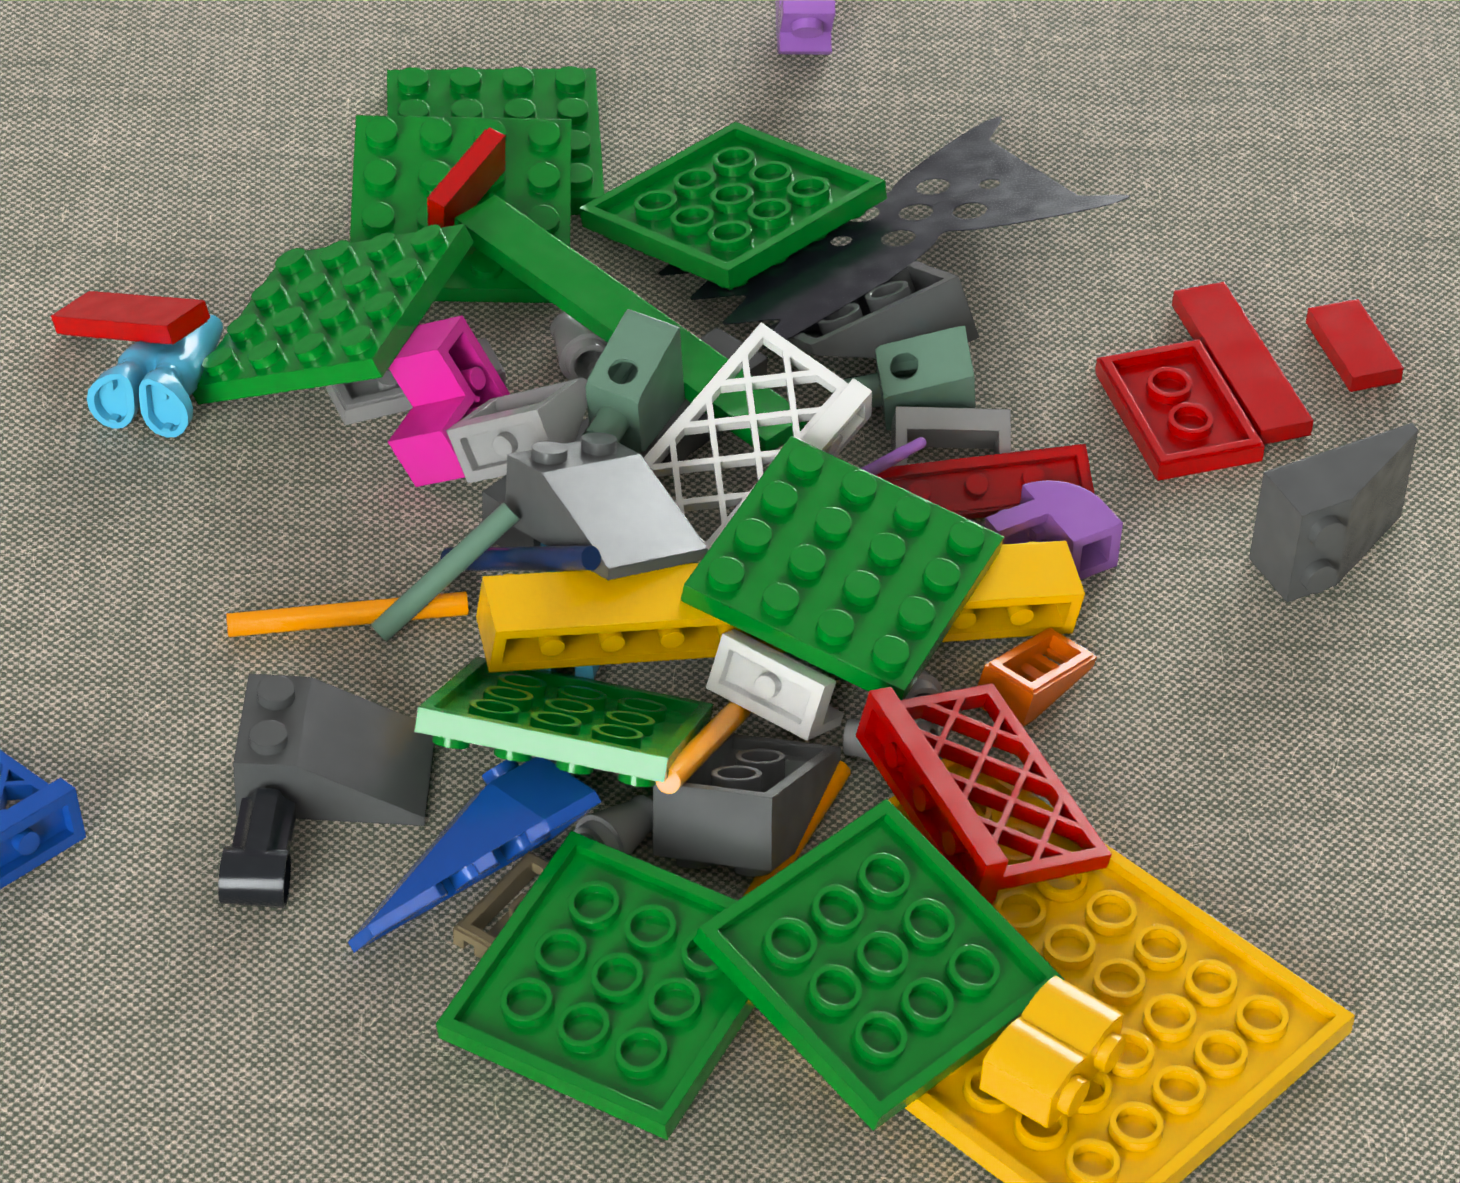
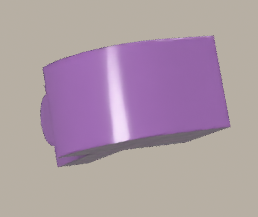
[775,0,835,55]
[985,480,1123,580]

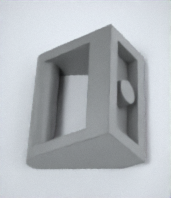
[446,378,588,483]
[891,406,1011,466]

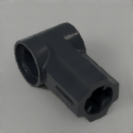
[218,788,296,908]

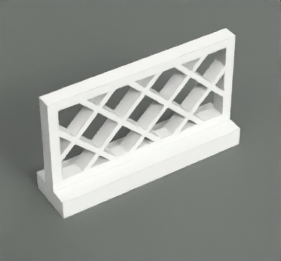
[643,323,872,550]

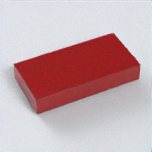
[427,127,505,228]
[1306,299,1404,392]

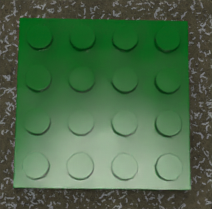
[387,66,604,215]
[350,115,572,303]
[579,121,887,290]
[192,224,474,405]
[680,436,1004,700]
[414,656,714,787]
[694,798,1066,1131]
[436,831,755,1140]

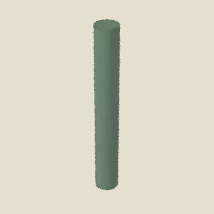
[371,502,520,642]

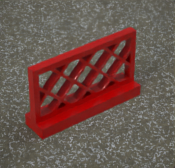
[855,683,1112,906]

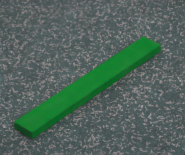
[454,195,807,452]

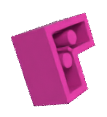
[388,315,510,487]

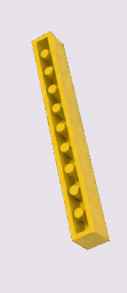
[476,541,1085,672]

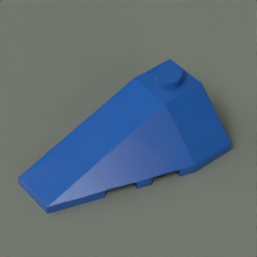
[348,757,602,953]

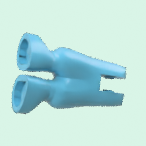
[87,314,223,438]

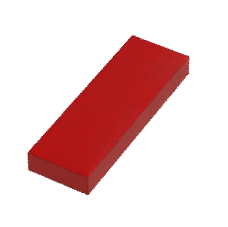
[51,291,211,345]

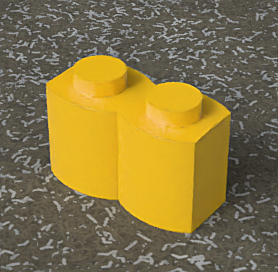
[979,976,1126,1128]

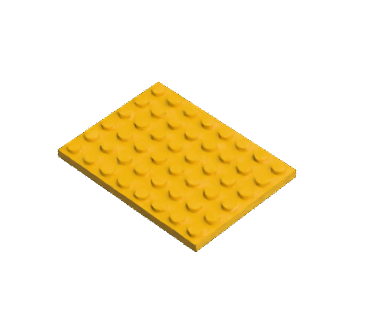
[889,745,1355,1183]

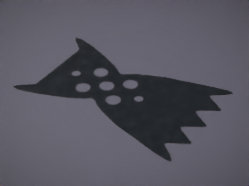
[632,116,1130,348]

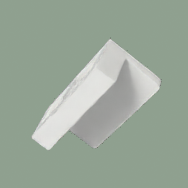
[706,629,844,741]

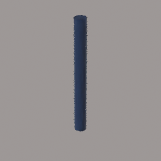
[440,546,601,571]

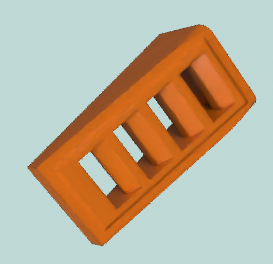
[977,628,1097,727]

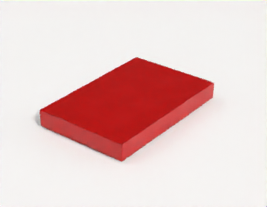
[1095,339,1265,481]

